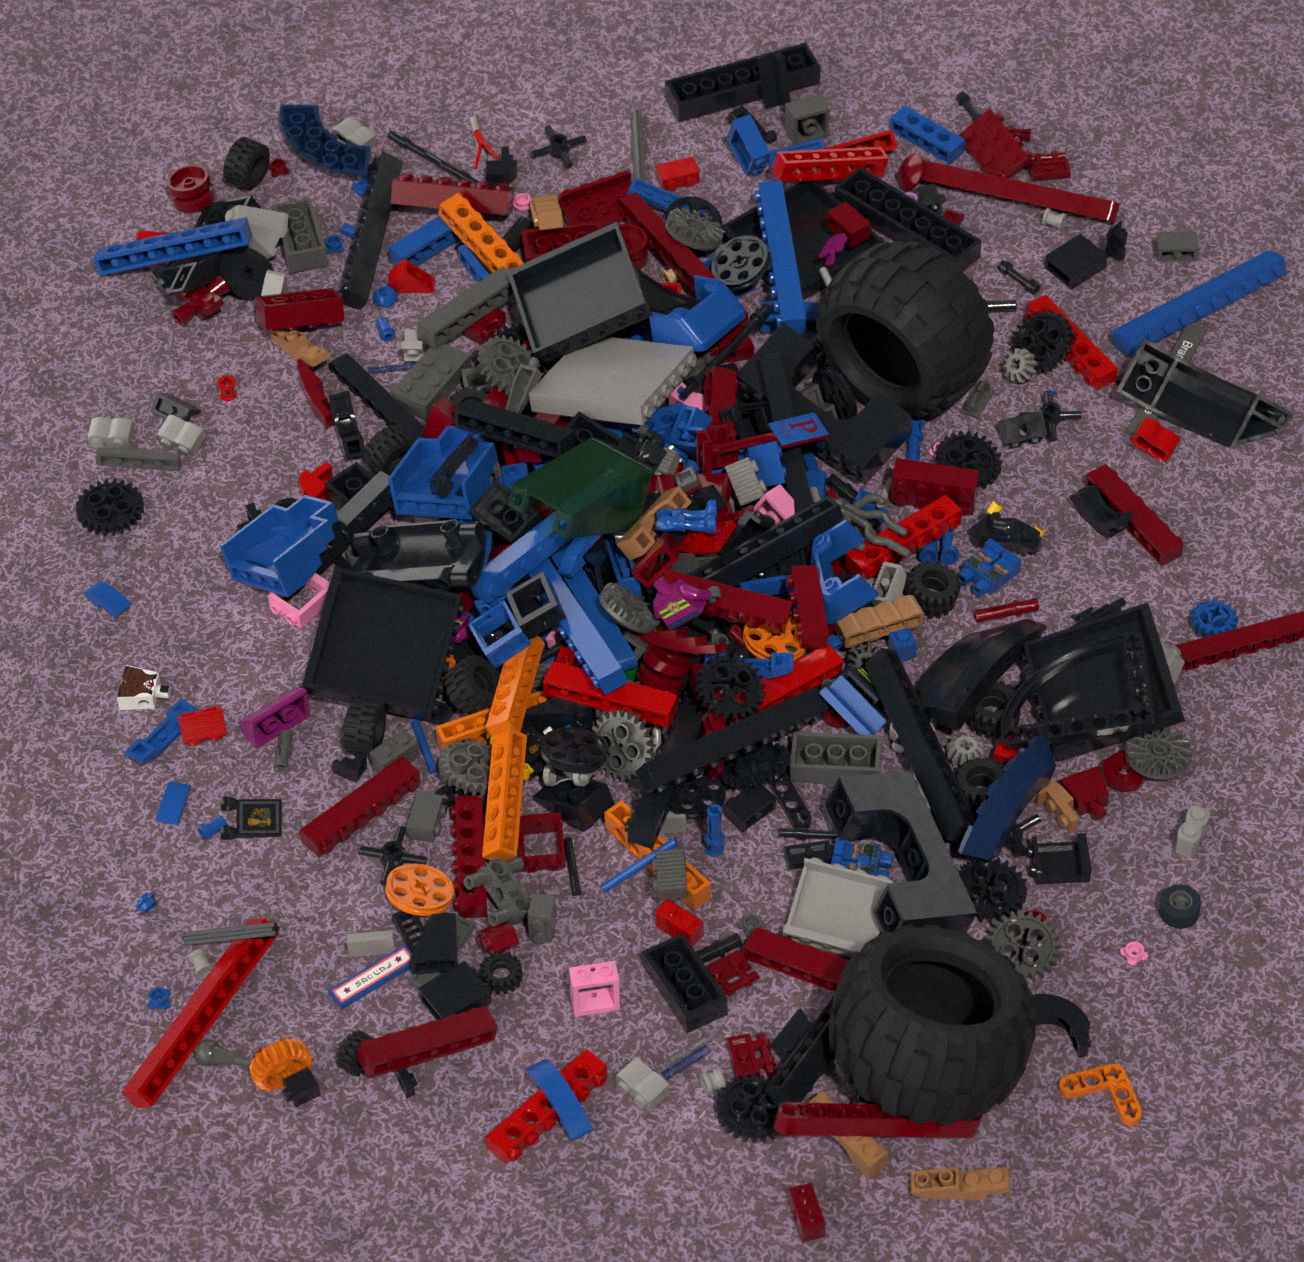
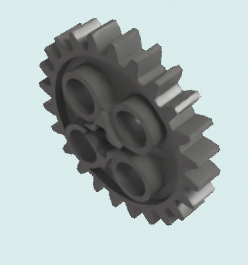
[477,335,541,396]
[592,709,657,782]
[438,738,492,796]
[986,910,1061,982]

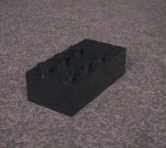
[642,933,728,1033]

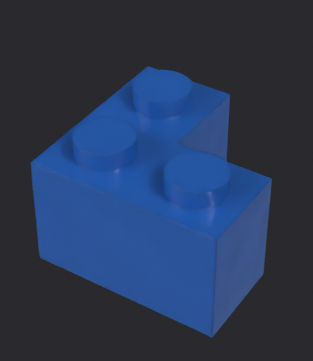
[667,405,712,455]

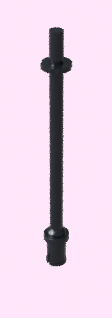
[680,304,773,399]

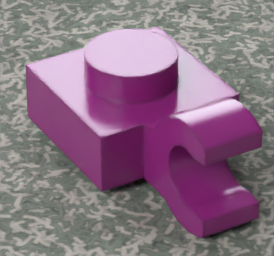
[818,232,848,266]

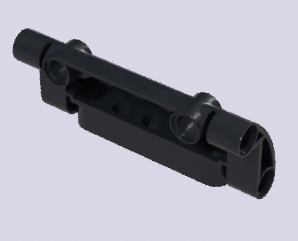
[351,519,486,592]

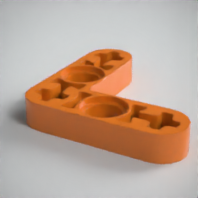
[1059,1064,1142,1126]

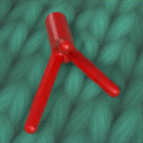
[473,129,500,169]

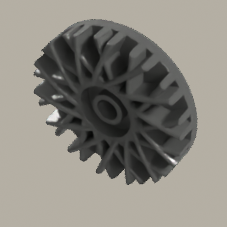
[665,207,724,251]
[599,582,661,634]
[1125,726,1193,780]

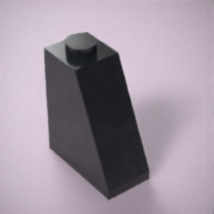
[410,912,458,974]

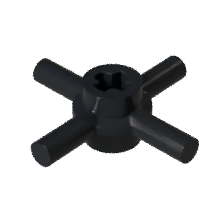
[530,125,587,168]
[1019,390,1082,441]
[1004,814,1042,856]
[359,826,427,885]

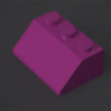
[240,688,310,749]

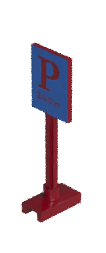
[696,412,829,477]

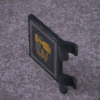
[221,796,282,840]

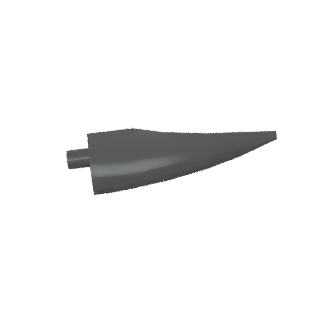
[496,358,542,443]

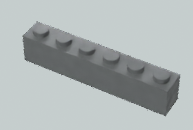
[416,266,515,349]

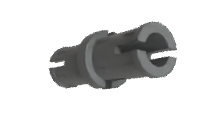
[274,729,293,772]

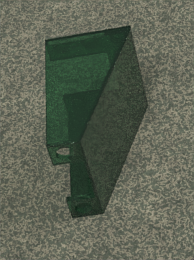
[508,438,653,539]

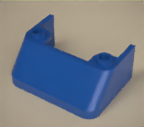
[649,275,746,352]
[810,519,879,625]

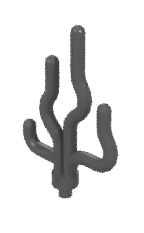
[833,494,911,557]

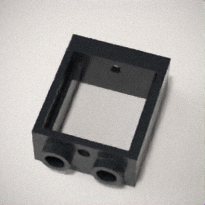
[719,400,773,450]
[506,572,567,639]

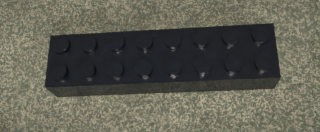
[665,43,821,122]
[834,167,982,272]

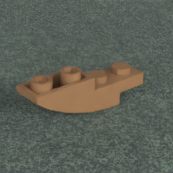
[270,328,330,367]
[1031,778,1079,834]
[911,1167,1011,1200]

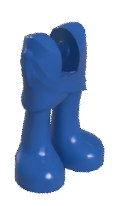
[656,499,717,534]
[919,529,959,565]

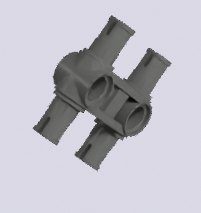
[463,857,544,927]

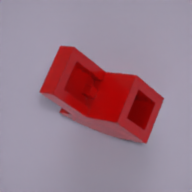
[299,462,333,501]

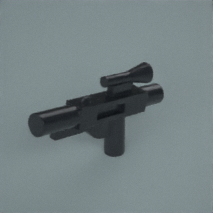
[1070,598,1126,628]

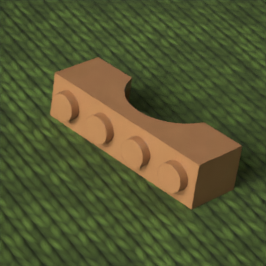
[616,486,691,560]
[808,1091,888,1180]

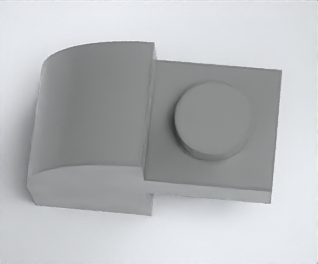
[402,329,427,362]

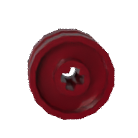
[167,164,215,212]
[618,223,648,270]
[636,644,692,694]

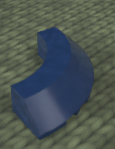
[280,105,372,176]
[958,734,1056,860]

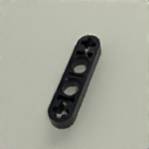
[766,771,812,829]

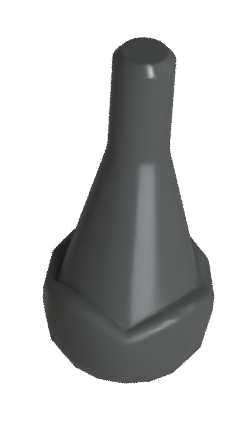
[194,1039,252,1068]

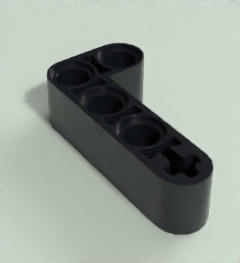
[654,485,726,544]

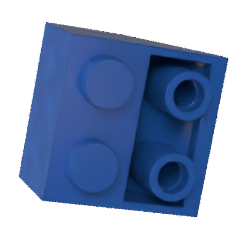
[743,441,787,486]

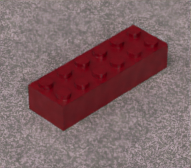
[391,173,515,215]

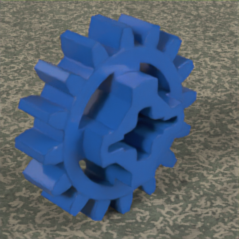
[1191,598,1238,637]

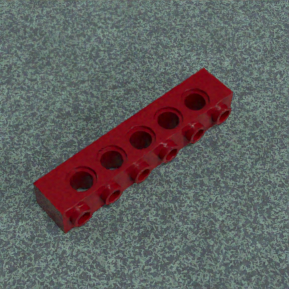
[451,795,488,918]

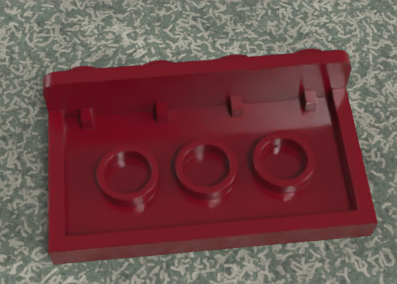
[958,108,1035,179]
[558,170,632,228]

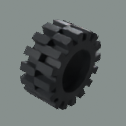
[480,951,523,995]
[336,1030,375,1077]

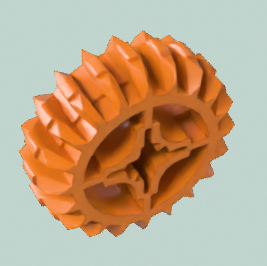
[249,1038,313,1092]

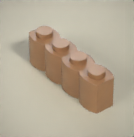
[529,194,563,231]
[834,595,924,648]

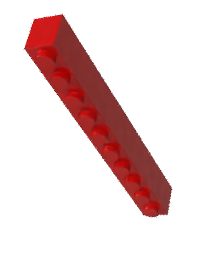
[121,918,279,1108]

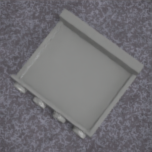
[783,858,893,958]

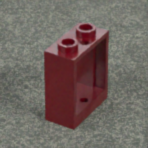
[518,812,566,873]

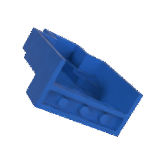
[388,426,498,520]
[220,495,339,597]

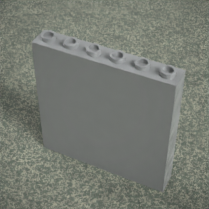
[529,337,697,425]

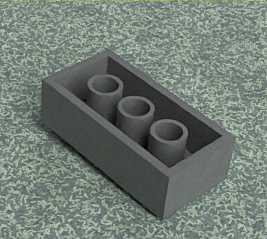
[272,197,328,273]
[391,343,471,422]
[790,732,883,785]

